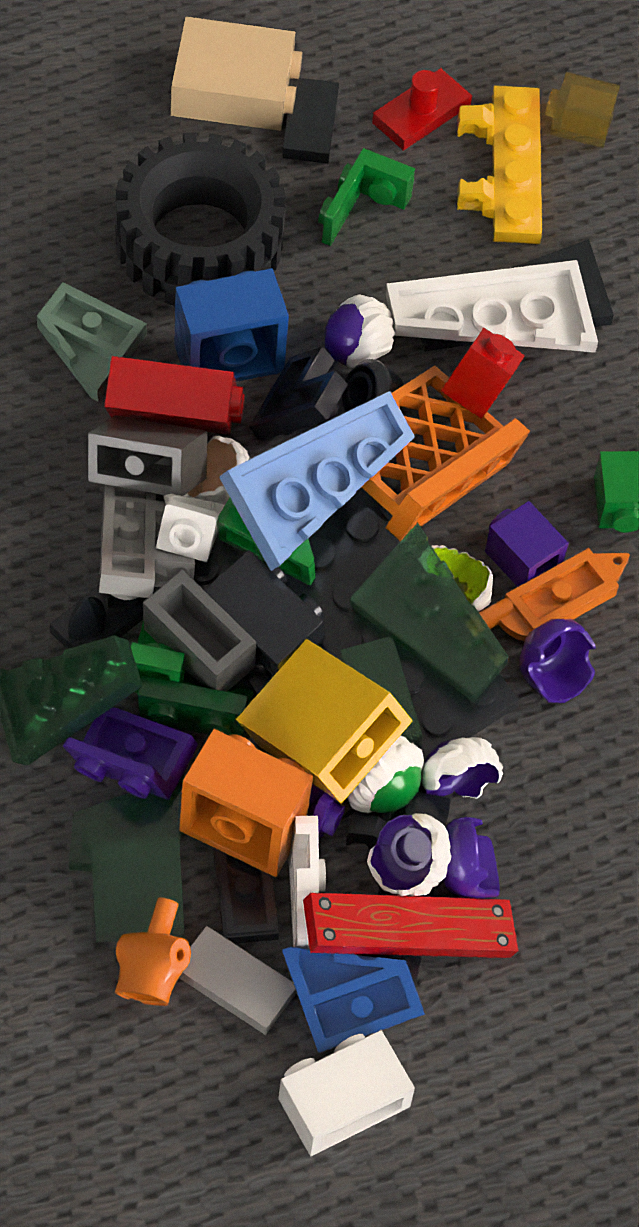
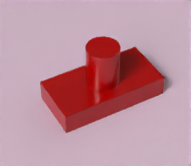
[372,68,472,151]

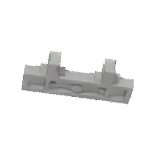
[99,484,195,600]

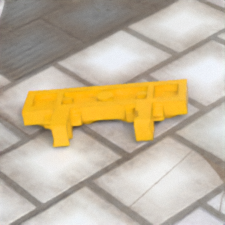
[457,85,542,244]

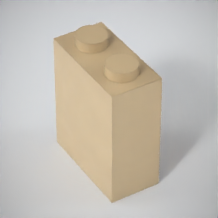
[171,17,302,131]

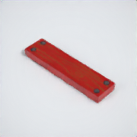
[303,893,518,958]

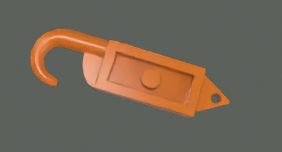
[464,548,630,668]

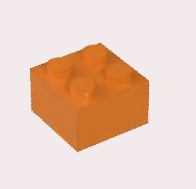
[179,729,313,877]

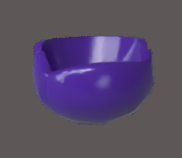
[519,619,596,703]
[442,817,500,899]

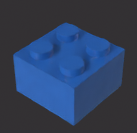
[174,268,289,382]

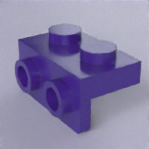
[63,703,198,800]

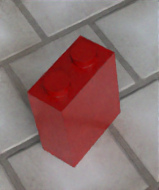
[104,356,245,435]

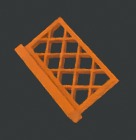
[361,365,530,541]

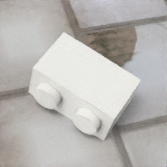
[278,1030,415,1157]

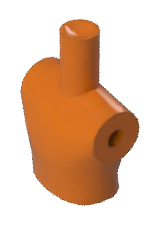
[115,897,191,1006]

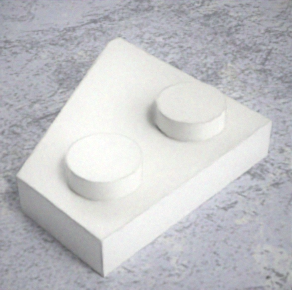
[289,816,326,950]

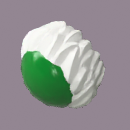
[347,735,424,813]

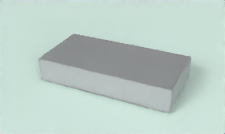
[179,926,297,1035]

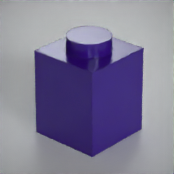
[485,501,569,587]

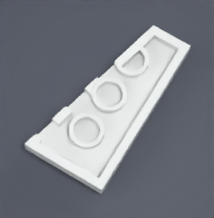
[385,260,598,352]

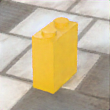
[236,639,412,804]

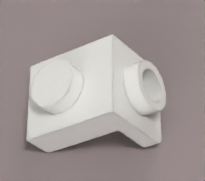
[156,500,219,562]

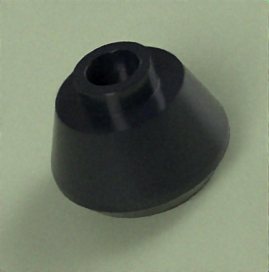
[342,359,404,412]

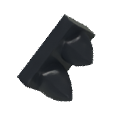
[50,585,157,666]

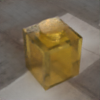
[545,72,620,148]

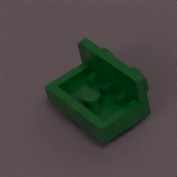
[137,675,254,738]

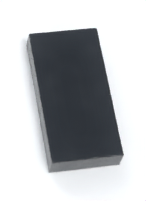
[282,78,339,164]

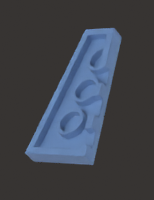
[219,391,415,571]

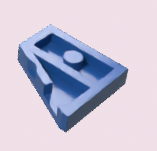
[282,947,425,1053]

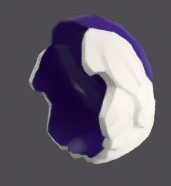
[324,294,395,368]
[421,737,503,799]
[367,814,451,896]

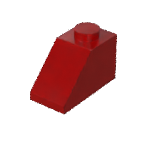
[441,328,525,419]

